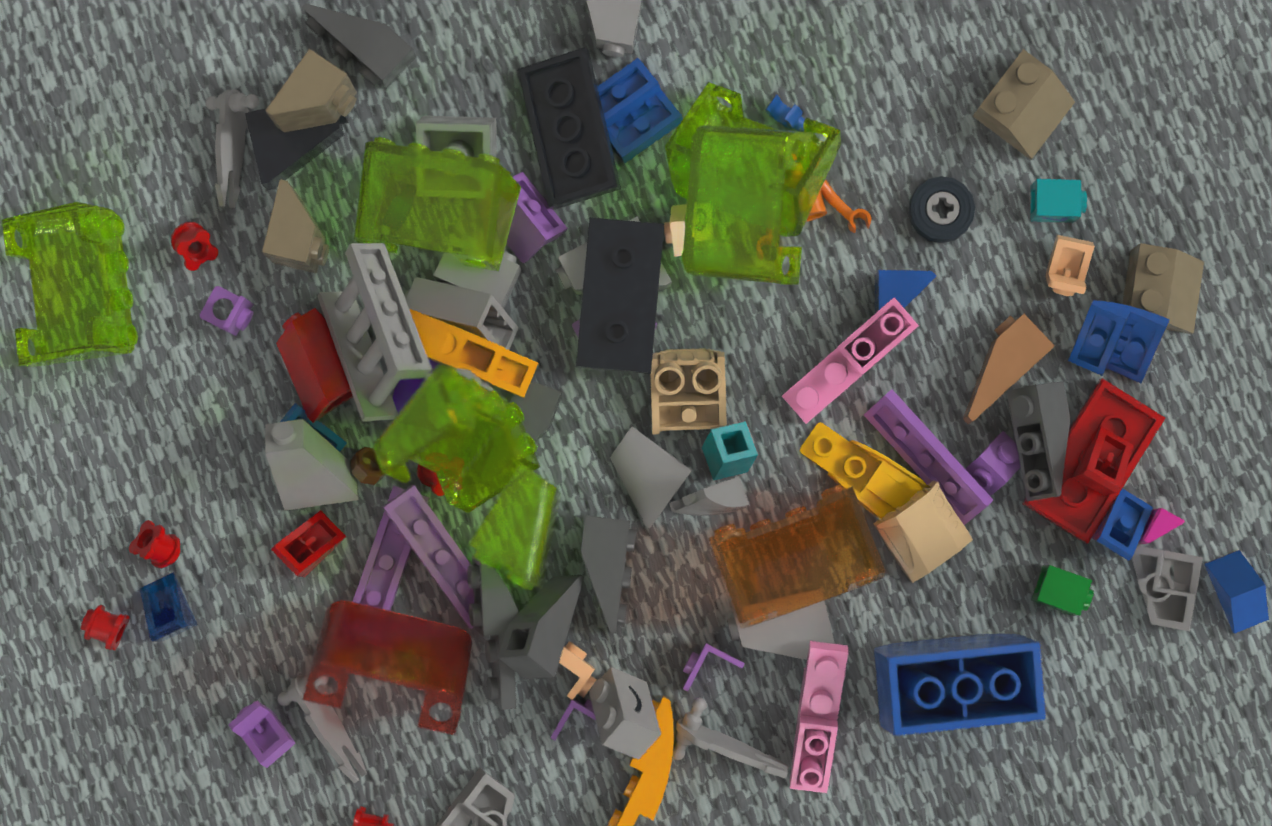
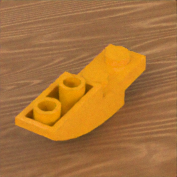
[409,309,538,398]
[607,695,674,826]

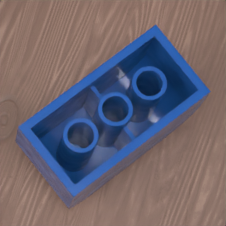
[874,633,1046,736]

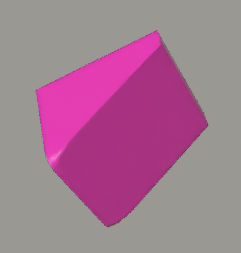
[1139,508,1185,544]

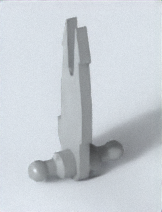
[205,89,260,208]
[277,670,367,783]
[672,697,789,778]

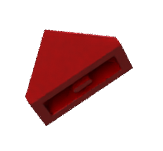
[1072,427,1134,496]
[271,510,347,577]

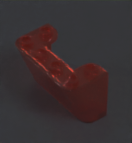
[302,600,472,736]

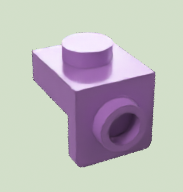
[965,431,1021,496]
[229,701,296,768]

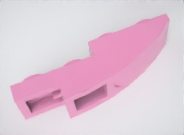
[782,297,919,424]
[790,641,849,793]

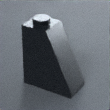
[245,108,348,191]

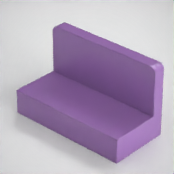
[479,172,568,263]

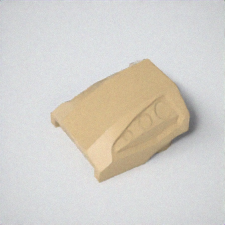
[650,348,727,435]
[873,480,973,583]

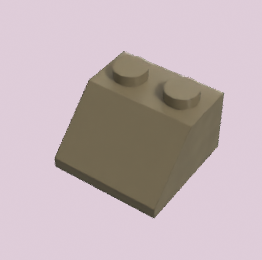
[265,49,357,132]
[973,49,1075,160]
[262,179,329,274]
[1122,243,1204,334]

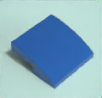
[597,58,684,164]
[1068,300,1170,383]

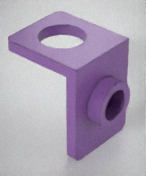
[200,286,253,336]
[682,643,745,692]
[550,699,596,741]

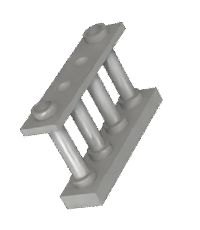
[317,243,432,421]

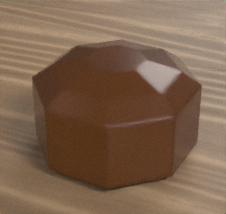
[350,446,389,485]

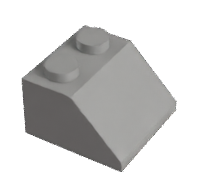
[416,116,497,199]

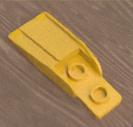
[800,423,930,520]

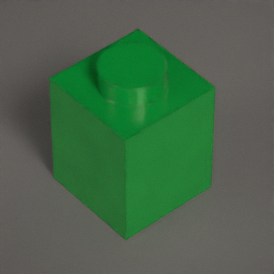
[1031,565,1094,616]

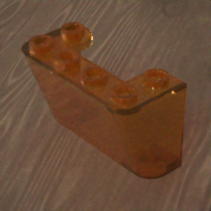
[709,485,886,628]

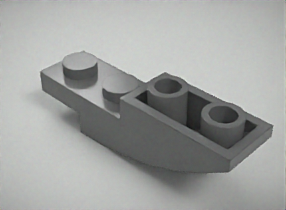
[467,555,519,710]

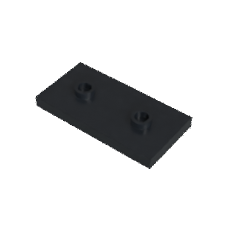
[517,47,621,210]
[576,217,664,374]

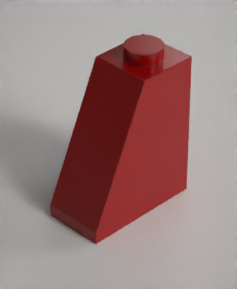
[276,308,353,423]

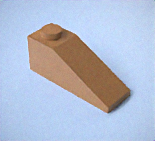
[963,314,1055,424]

